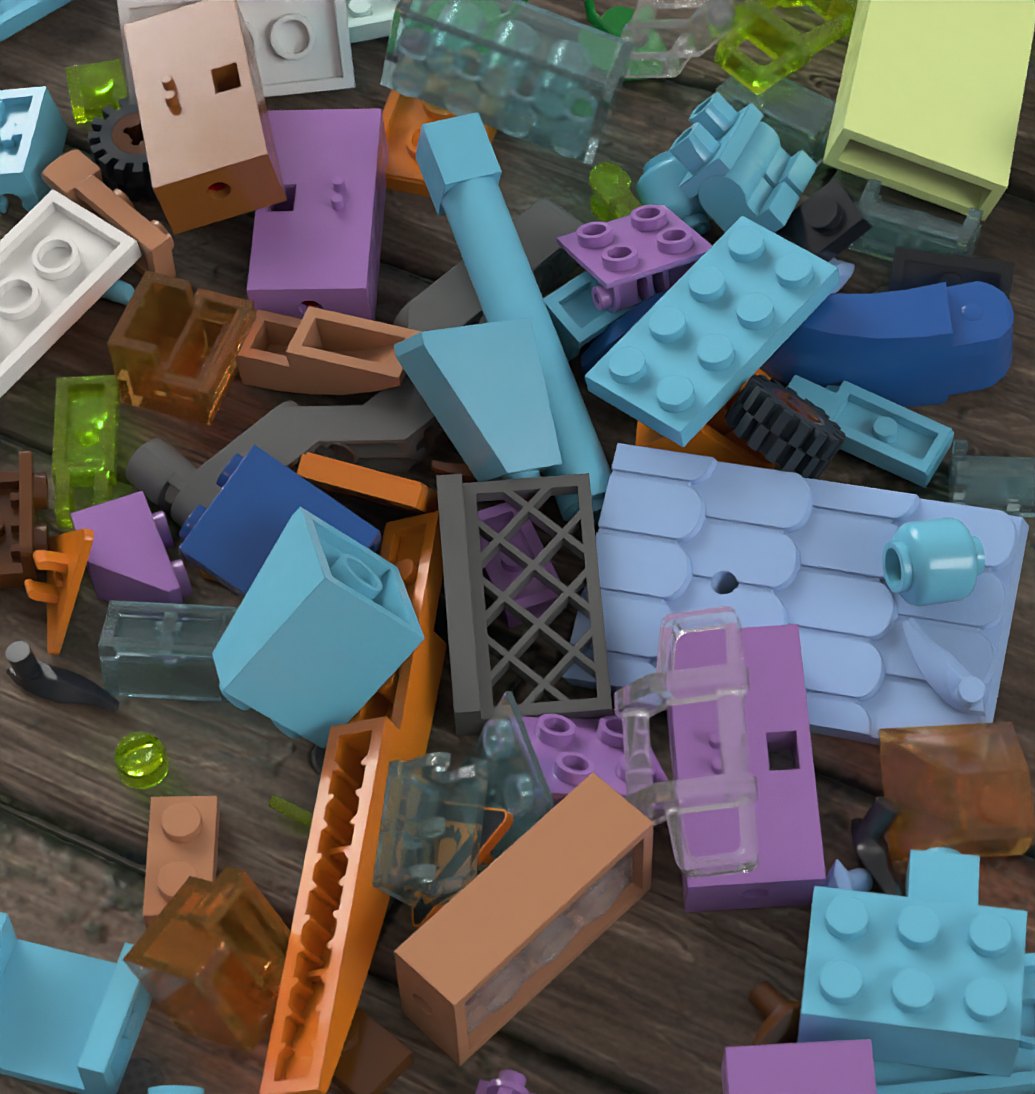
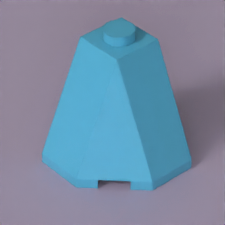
[394,317,562,482]

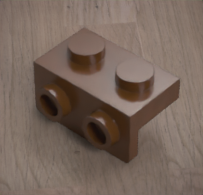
[0,451,50,589]

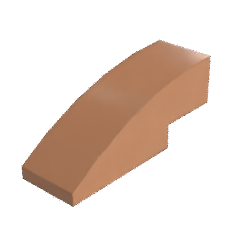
[234,306,421,395]

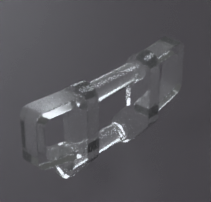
[613,0,735,78]
[614,606,759,878]

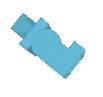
[669,92,818,233]

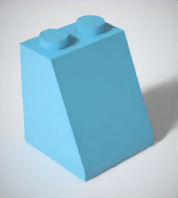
[212,507,425,749]

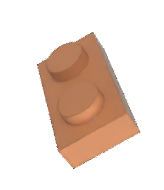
[143,796,220,928]

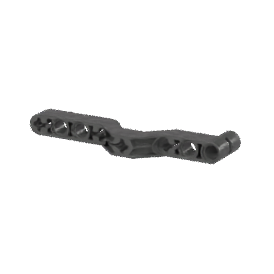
[126,198,584,527]

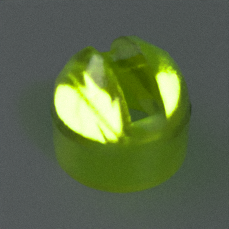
[114,731,169,789]

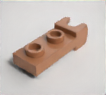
[41,149,176,288]

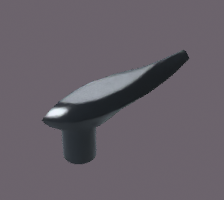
[5,641,120,712]
[851,796,902,896]

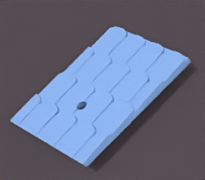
[562,443,1029,766]

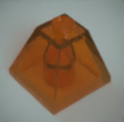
[878,722,1035,862]

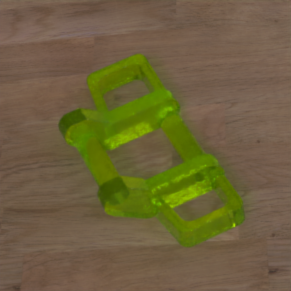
[709,0,858,93]

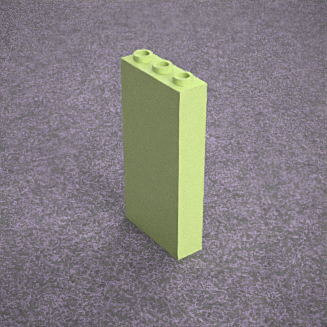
[823,0,1035,221]

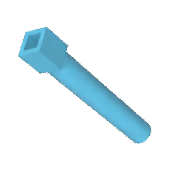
[415,112,612,526]

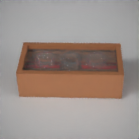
[394,772,653,1066]

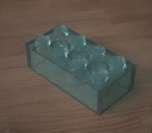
[380,0,635,165]

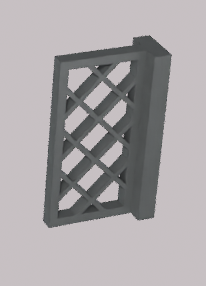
[436,473,612,737]

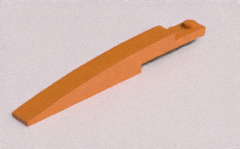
[259,511,447,1094]

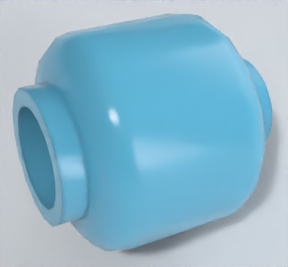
[636,151,712,235]
[882,517,985,607]

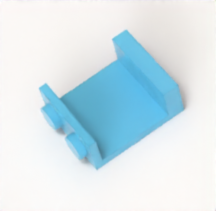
[0,912,160,1094]

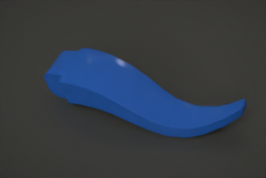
[580,281,1014,407]

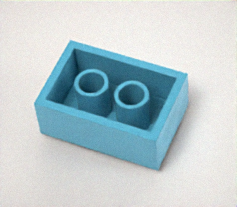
[797,886,1027,1077]

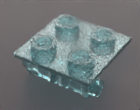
[460,691,554,861]

